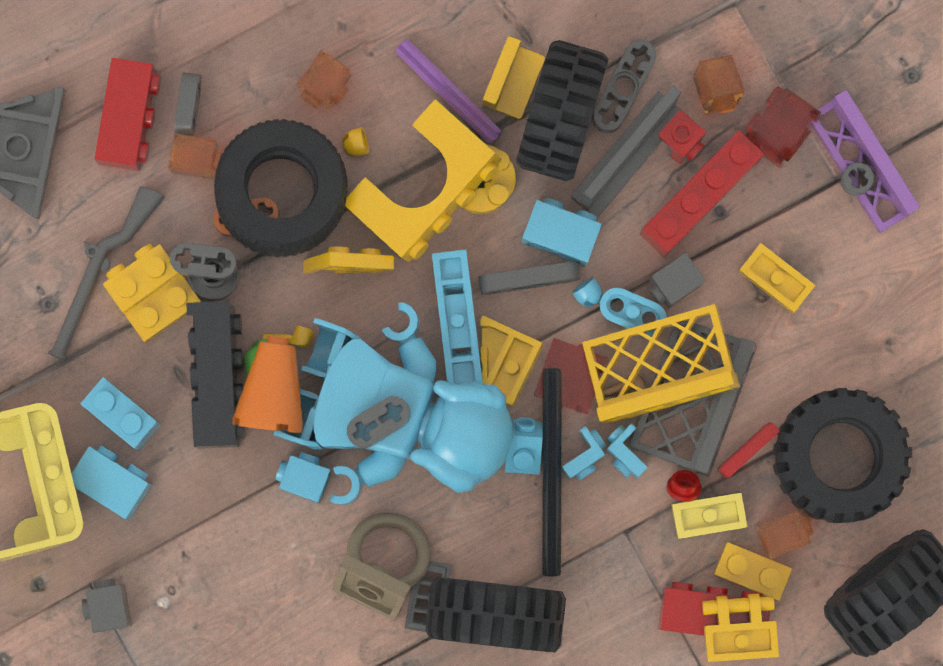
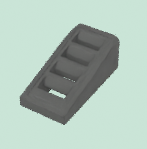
[404,561,451,632]

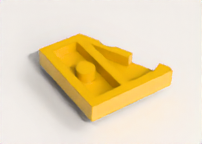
[303,246,394,274]
[480,315,544,407]

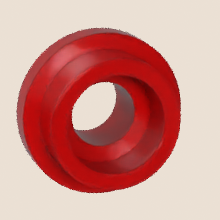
[666,470,702,502]

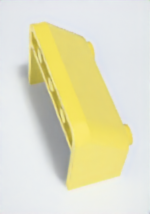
[0,403,83,562]

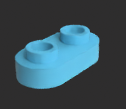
[600,288,667,336]

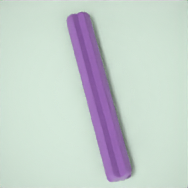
[395,39,502,144]

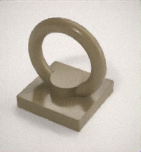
[332,513,431,621]

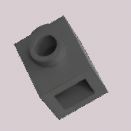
[648,253,706,309]
[82,579,132,633]

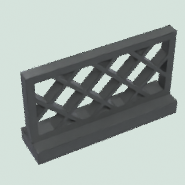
[570,85,685,219]
[629,321,757,477]

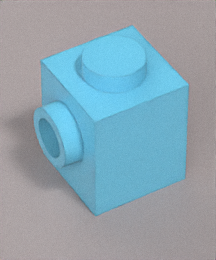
[275,452,332,504]

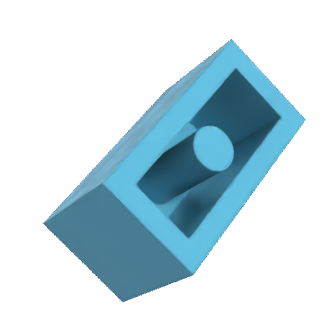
[521,198,602,267]
[81,377,162,451]
[72,445,152,520]

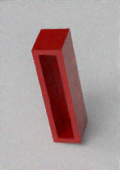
[640,130,764,258]

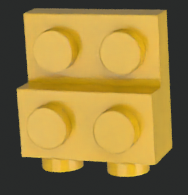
[103,243,201,343]

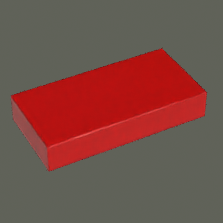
[717,422,780,480]

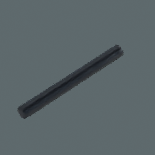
[542,368,562,577]

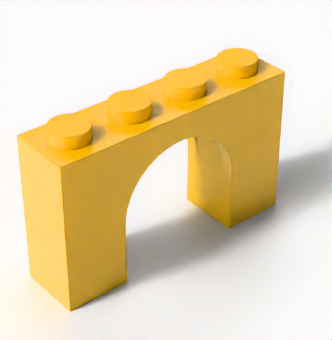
[345,99,502,263]

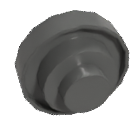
[188,255,240,301]

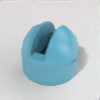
[572,277,602,307]

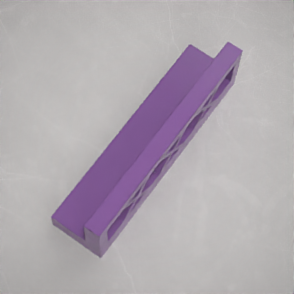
[807,90,920,233]

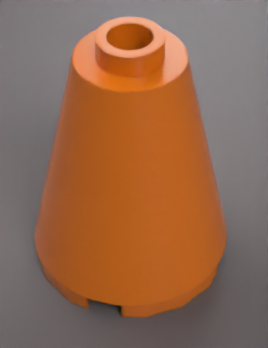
[232,336,303,433]

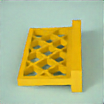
[582,304,740,424]

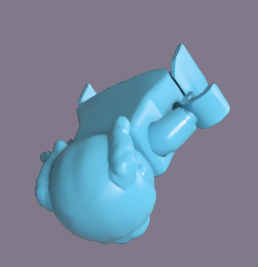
[273,303,513,505]

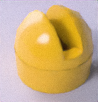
[342,127,369,156]

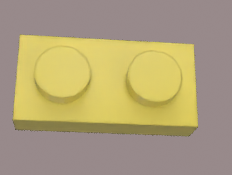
[671,493,747,539]

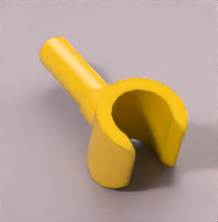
[263,325,314,348]

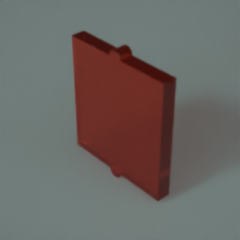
[533,338,608,414]

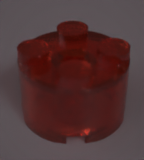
[745,86,821,169]

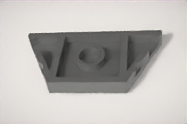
[0,87,66,219]

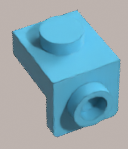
[505,417,543,475]
[606,423,648,479]
[561,426,606,481]

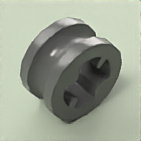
[840,163,874,196]

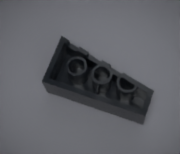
[186,301,245,449]

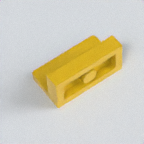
[482,36,545,120]

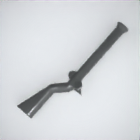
[47,186,165,361]

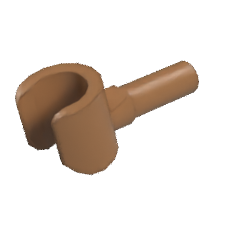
[603,375,647,397]

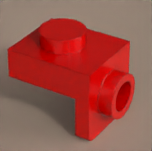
[658,110,706,164]

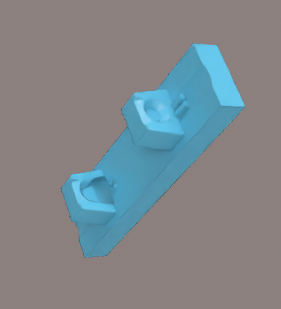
[432,249,483,384]

